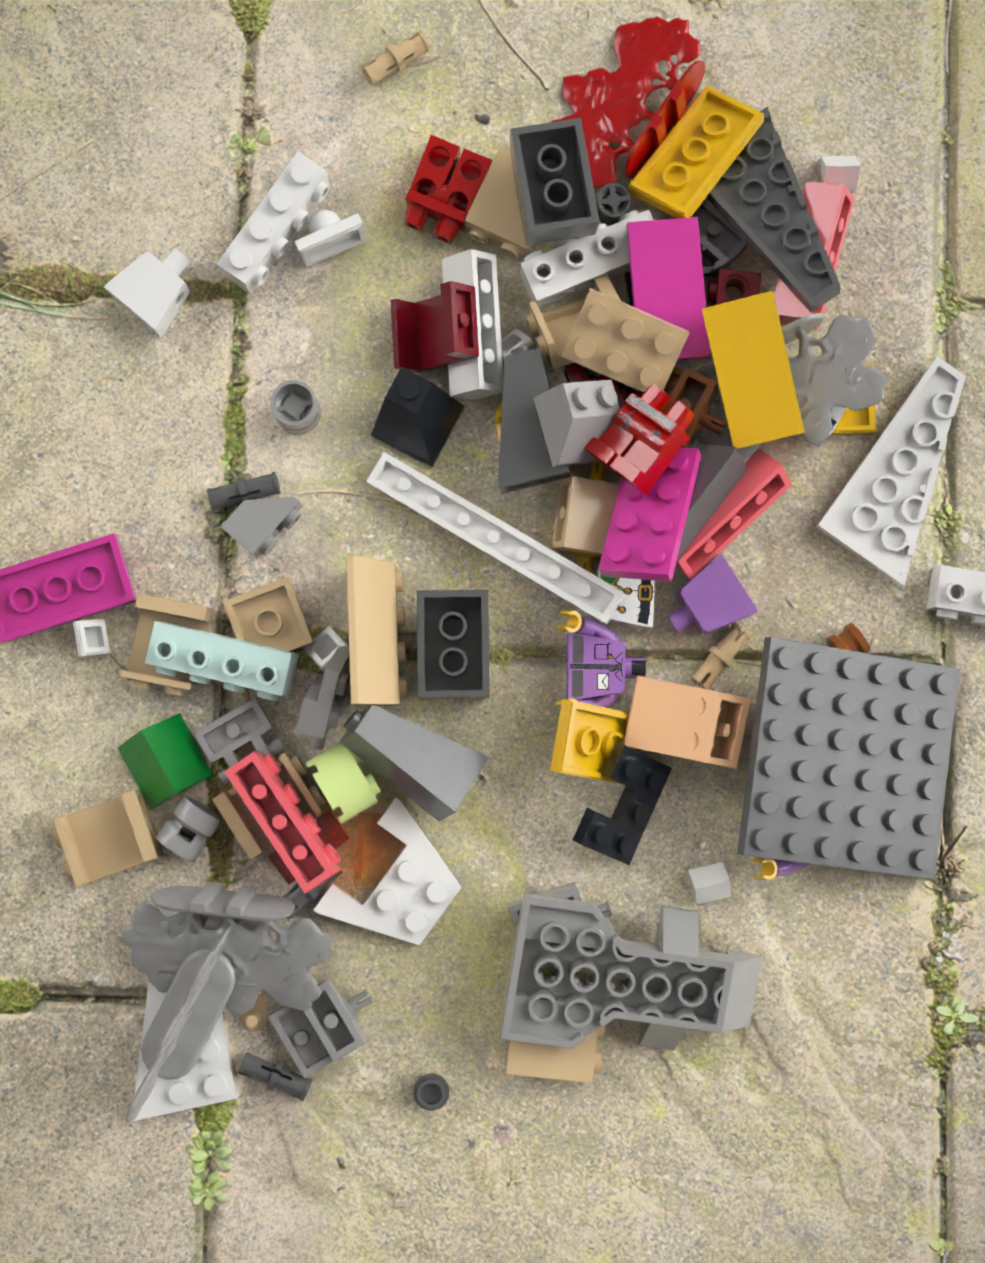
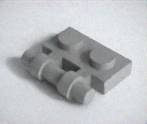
[194,698,286,785]

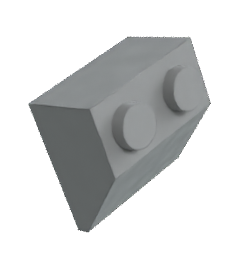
[533,380,620,467]

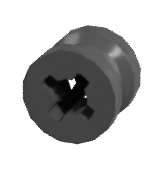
[596,183,631,225]

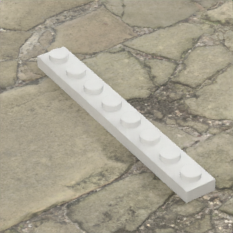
[366,452,625,624]

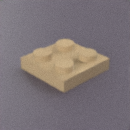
[223,576,315,652]

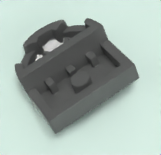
[674,198,749,277]

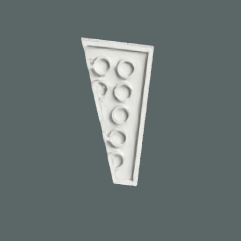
[816,357,966,587]
[134,886,239,1121]

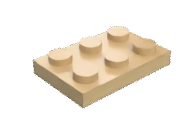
[561,288,689,392]

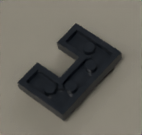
[572,742,672,865]

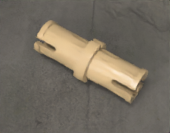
[361,31,430,86]
[690,622,751,690]

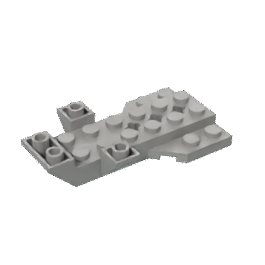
[500,893,762,1050]

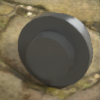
[413,1073,449,1111]

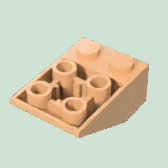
[623,676,751,769]

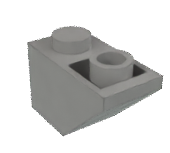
[220,497,303,558]

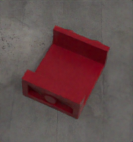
[390,281,479,373]

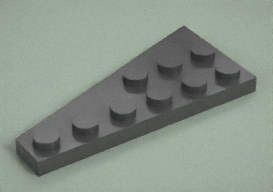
[707,107,841,313]

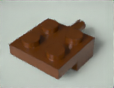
[635,366,728,448]

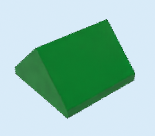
[118,713,214,809]

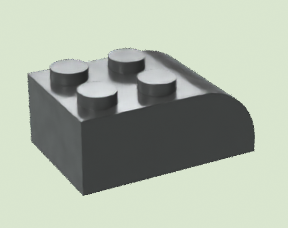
[510,118,600,246]
[417,589,490,699]

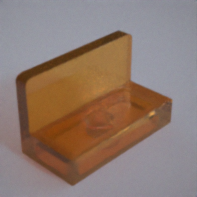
[353,812,401,886]

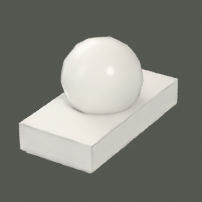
[294,210,368,268]

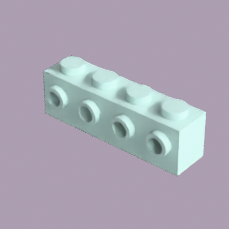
[145,621,299,701]

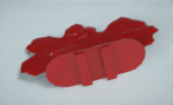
[551,16,705,189]

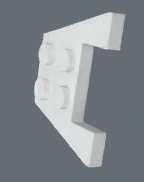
[313,797,462,945]

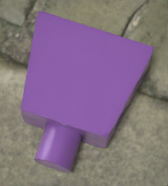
[667,554,758,636]

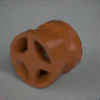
[826,623,870,653]

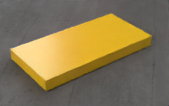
[628,85,764,219]
[702,290,805,449]

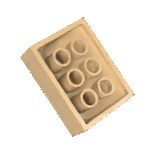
[346,556,408,707]

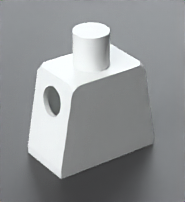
[104,248,191,338]

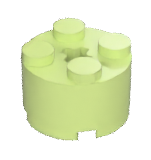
[305,742,381,824]

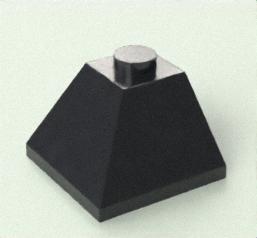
[371,367,464,468]

